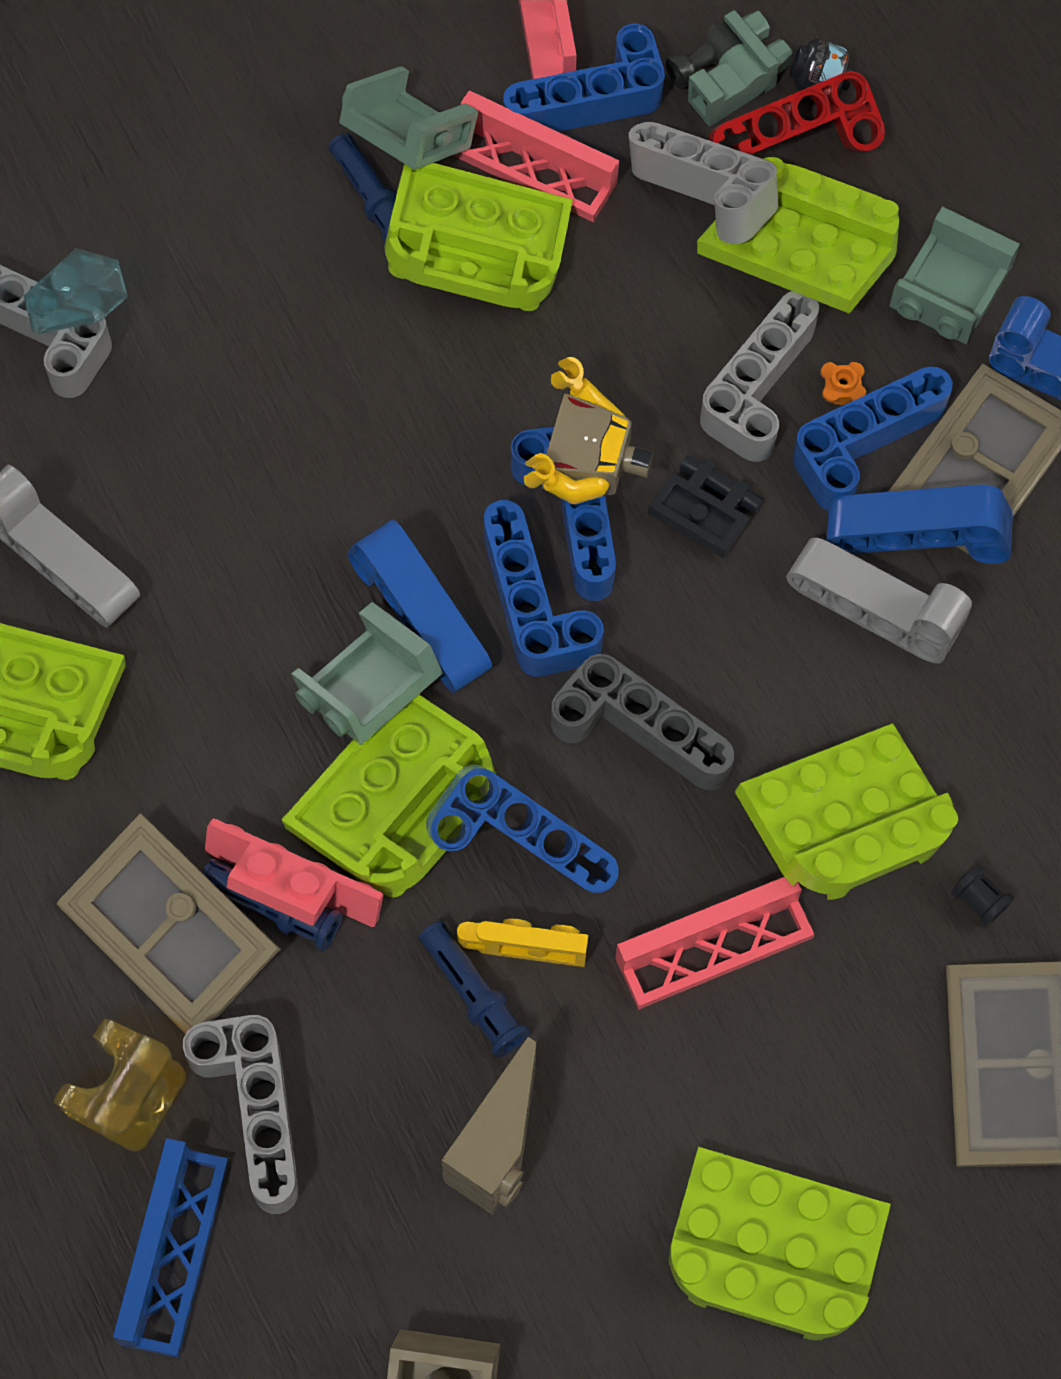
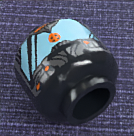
[789,39,855,94]

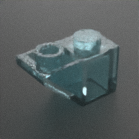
[24,248,128,335]

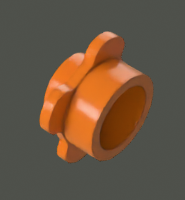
[821,362,866,405]

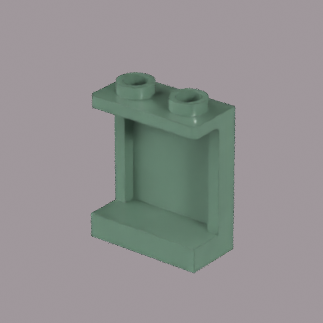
[339,66,478,170]
[889,206,1020,345]
[291,602,443,745]

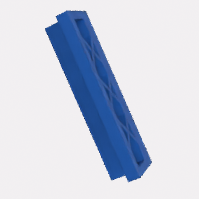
[113,1138,229,1358]

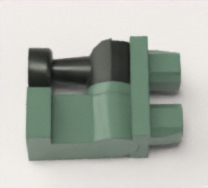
[665,10,792,127]

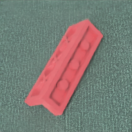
[519,0,577,79]
[452,90,619,222]
[615,877,814,1010]

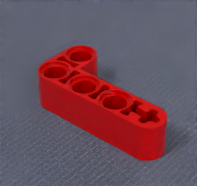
[708,71,885,154]

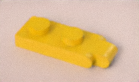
[457,919,588,967]

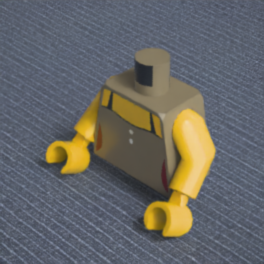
[524,357,653,504]

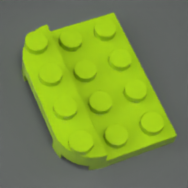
[697,157,899,313]
[385,163,573,311]
[0,623,126,780]
[282,695,496,898]
[735,723,958,900]
[669,1147,891,1340]

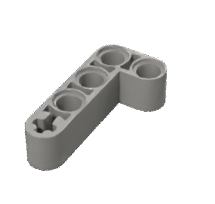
[629,122,778,244]
[0,265,112,398]
[700,291,819,462]
[0,464,141,628]
[786,538,972,664]
[182,1015,299,1214]

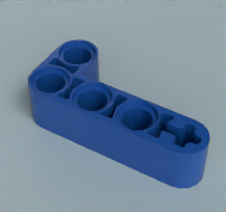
[503,24,665,132]
[989,296,1061,400]
[793,366,953,511]
[511,427,616,601]
[826,485,1013,564]
[484,500,604,677]
[347,519,492,693]
[426,765,619,893]

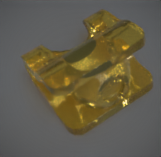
[53,1019,187,1152]

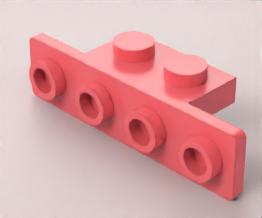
[205,818,383,927]

